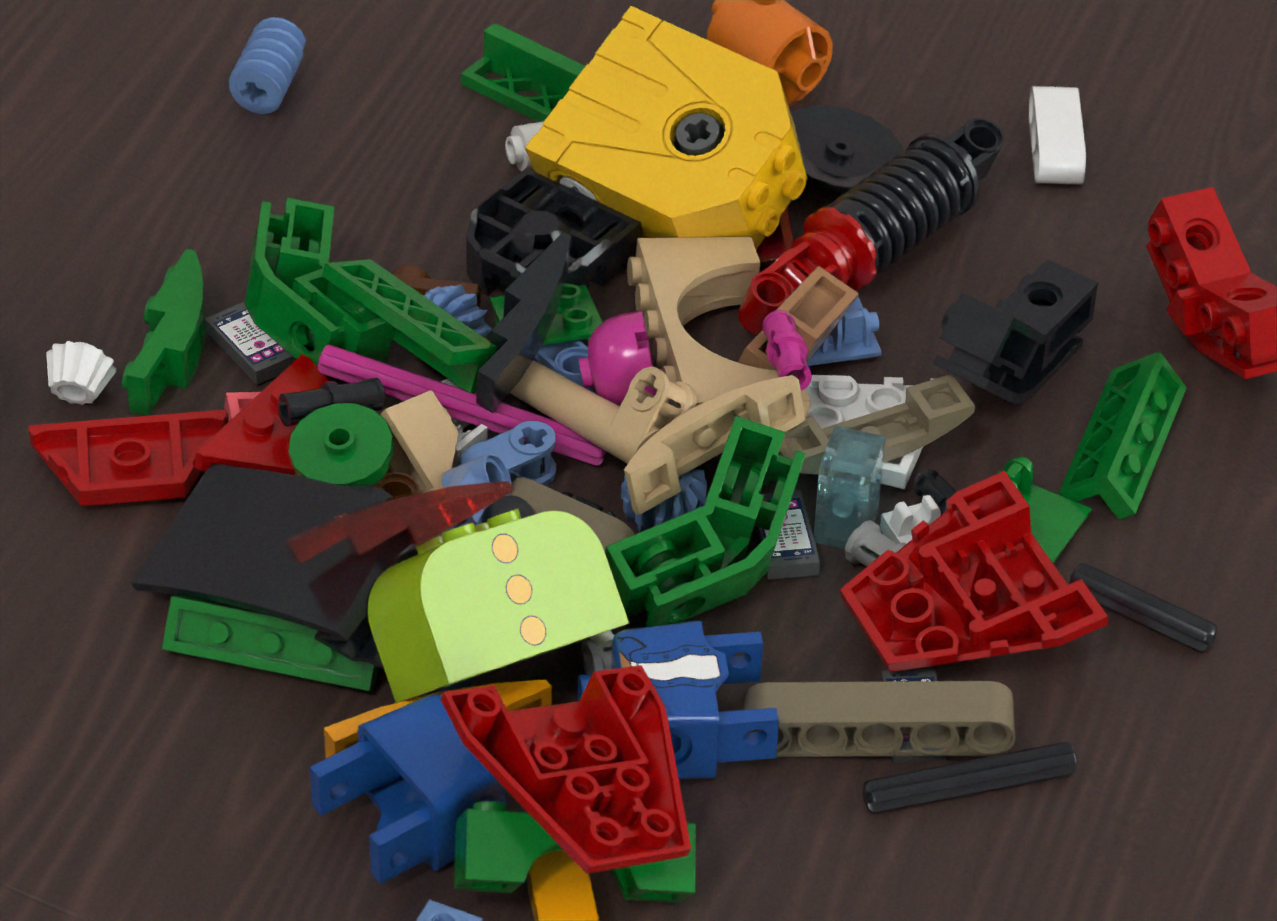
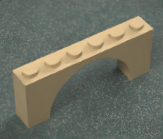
[627,237,810,418]

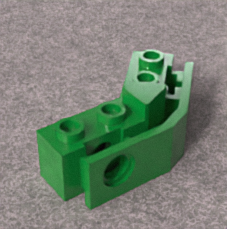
[244,197,395,377]
[605,416,806,627]

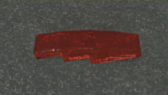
[284,481,514,564]

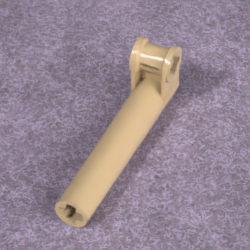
[510,360,697,464]

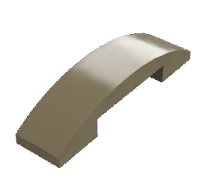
[779,374,975,474]

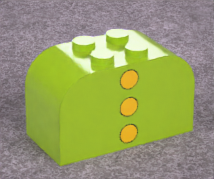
[368,509,629,703]

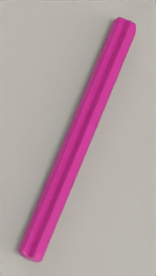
[318,345,606,466]

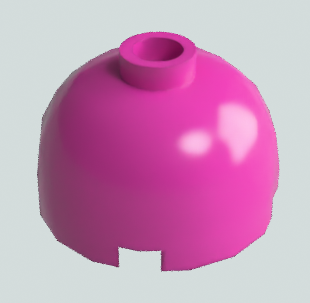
[579,310,657,406]

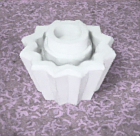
[46,341,117,405]

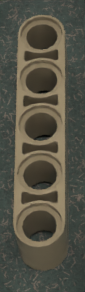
[743,681,1016,757]

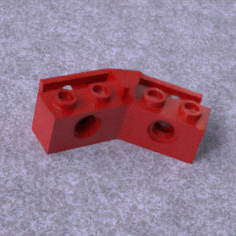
[1146,187,1277,379]

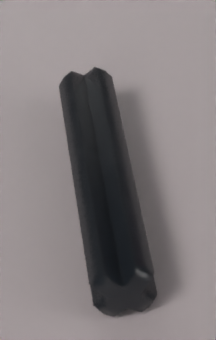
[1069,563,1217,652]

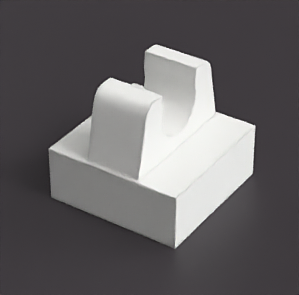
[880,495,941,544]

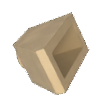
[380,390,459,508]

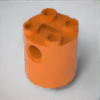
[706,0,833,105]

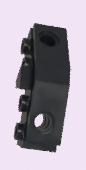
[933,259,1098,405]

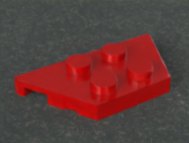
[194,354,342,475]
[28,409,227,506]

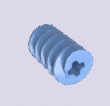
[229,17,306,114]

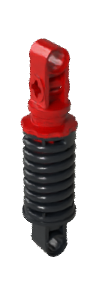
[738,118,1004,335]

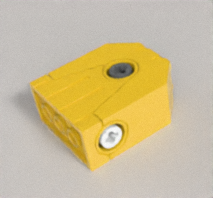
[525,6,807,249]

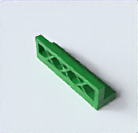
[461,23,585,122]
[322,259,498,394]
[1058,351,1187,520]
[162,595,379,691]

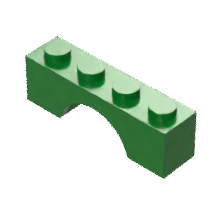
[454,801,696,903]

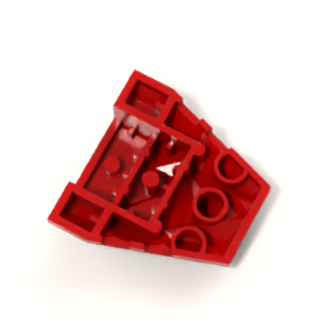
[840,471,1108,673]

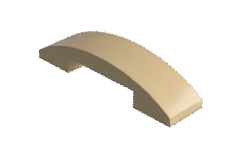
[624,375,806,515]

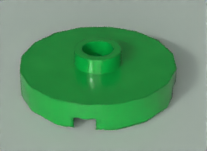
[288,403,394,486]

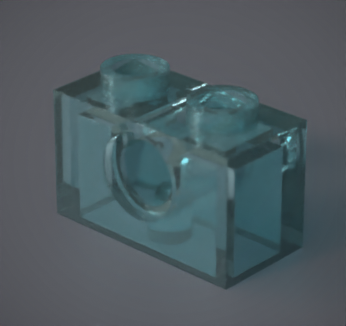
[814,426,886,549]

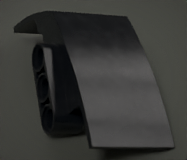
[131,466,477,693]

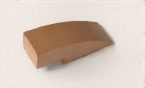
[738,266,859,371]

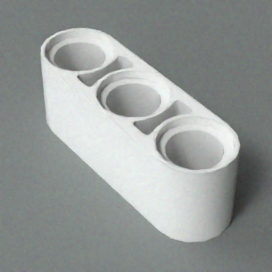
[1029,86,1086,185]

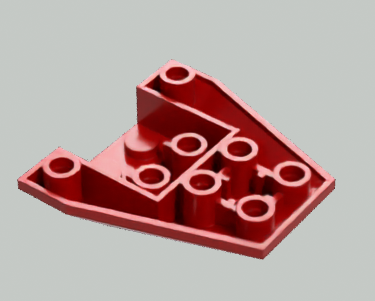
[440,665,691,874]

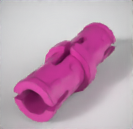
[762,310,812,391]

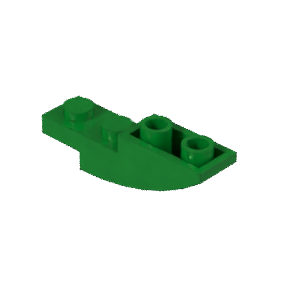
[122,249,206,416]

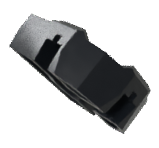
[466,168,641,296]

